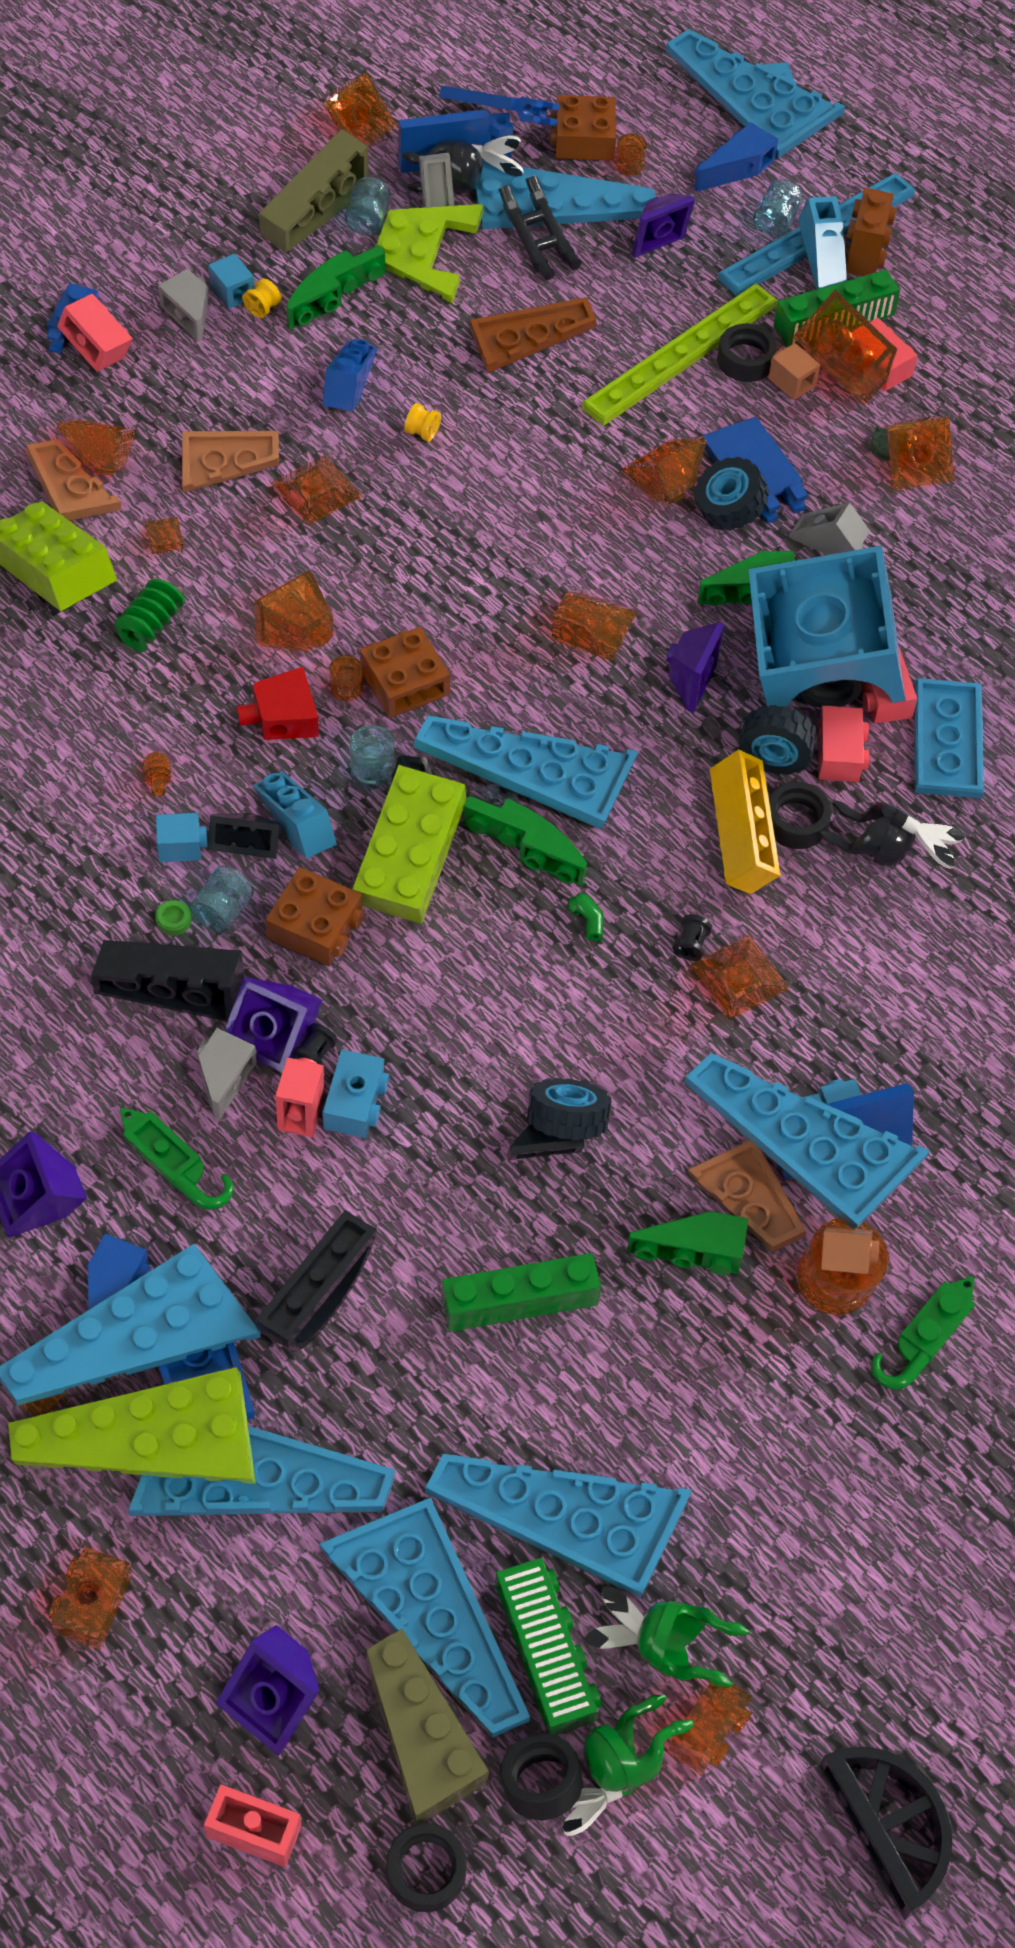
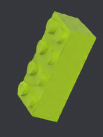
[0,501,117,611]
[352,765,467,924]

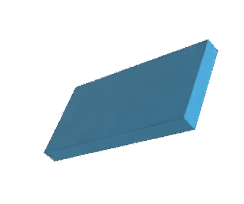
[914,678,984,798]

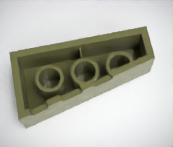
[259,129,368,252]
[366,1629,489,1825]

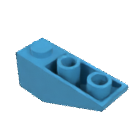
[798,196,847,290]
[253,771,337,859]

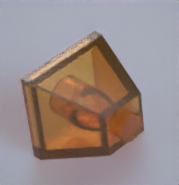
[323,73,397,146]
[887,416,955,490]
[58,419,136,475]
[623,436,706,504]
[272,454,362,526]
[254,570,334,652]
[551,589,637,662]
[691,935,789,1020]

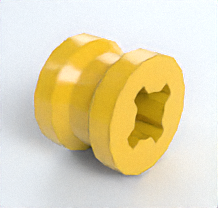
[242,278,281,318]
[404,403,441,442]

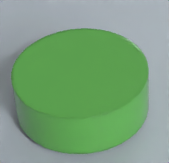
[155,900,192,936]

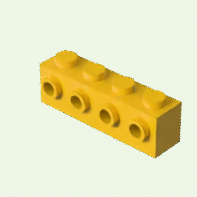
[710,749,781,894]

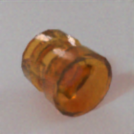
[615,133,647,176]
[329,655,363,702]

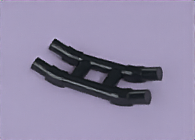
[498,175,582,280]

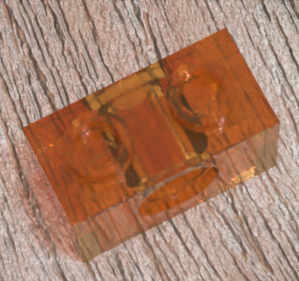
[49,1547,133,1650]

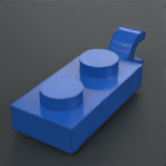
[47,283,99,354]

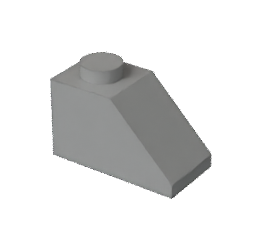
[158,268,209,342]
[789,502,870,555]
[197,1028,257,1120]

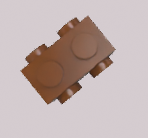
[550,95,616,161]
[845,188,897,276]
[360,626,450,718]
[265,867,365,967]

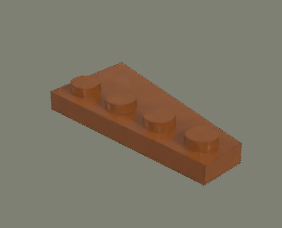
[470,297,596,373]

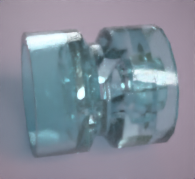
[345,177,391,235]
[753,180,804,237]
[350,725,394,788]
[189,866,254,933]

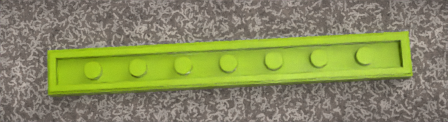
[582,283,777,426]

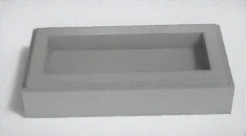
[419,152,455,208]

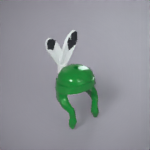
[585,1586,750,1688]
[563,1694,694,1836]

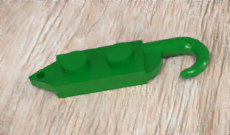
[120,1108,234,1210]
[871,1276,976,1390]

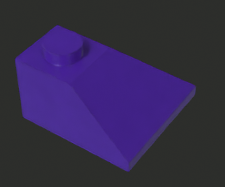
[631,193,695,258]
[666,622,725,713]
[225,977,323,1073]
[0,1132,87,1237]
[216,1625,320,1756]

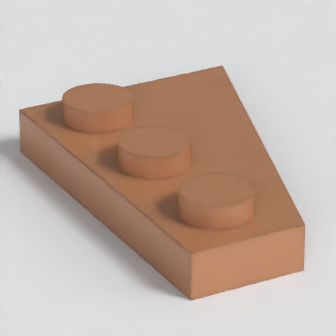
[182,431,279,492]
[26,439,121,521]
[688,1140,806,1252]

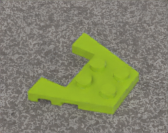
[376,204,484,303]

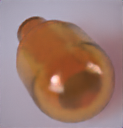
[143,752,171,796]

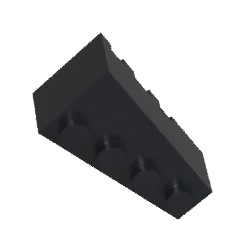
[91,940,244,1022]

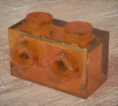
[667,1683,752,1777]

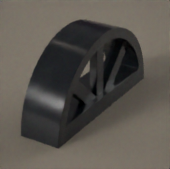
[255,1210,377,1352]
[819,1747,952,1921]

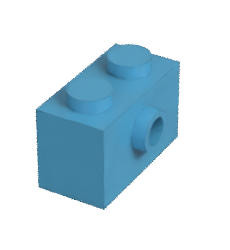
[323,1049,390,1138]

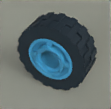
[694,457,769,531]
[738,705,817,775]
[527,1078,612,1140]

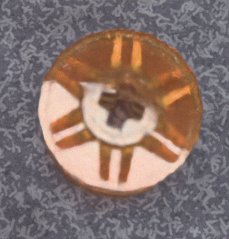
[796,1218,889,1316]

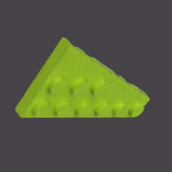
[8,1367,256,1485]

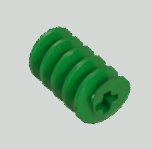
[115,579,185,652]

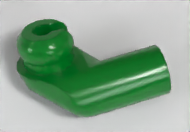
[568,893,604,941]

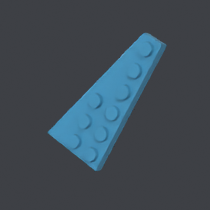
[666,29,845,159]
[474,161,656,229]
[413,716,639,830]
[684,1053,930,1229]
[0,1244,260,1406]
[128,1426,395,1516]
[425,1454,692,1598]
[319,1497,530,1738]

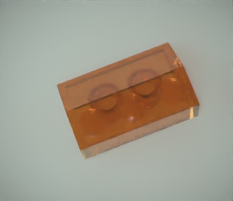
[793,290,897,404]

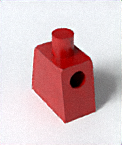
[236,667,319,740]

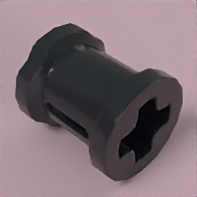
[672,914,712,961]
[292,1023,338,1065]

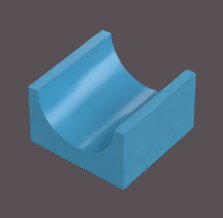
[749,545,906,707]

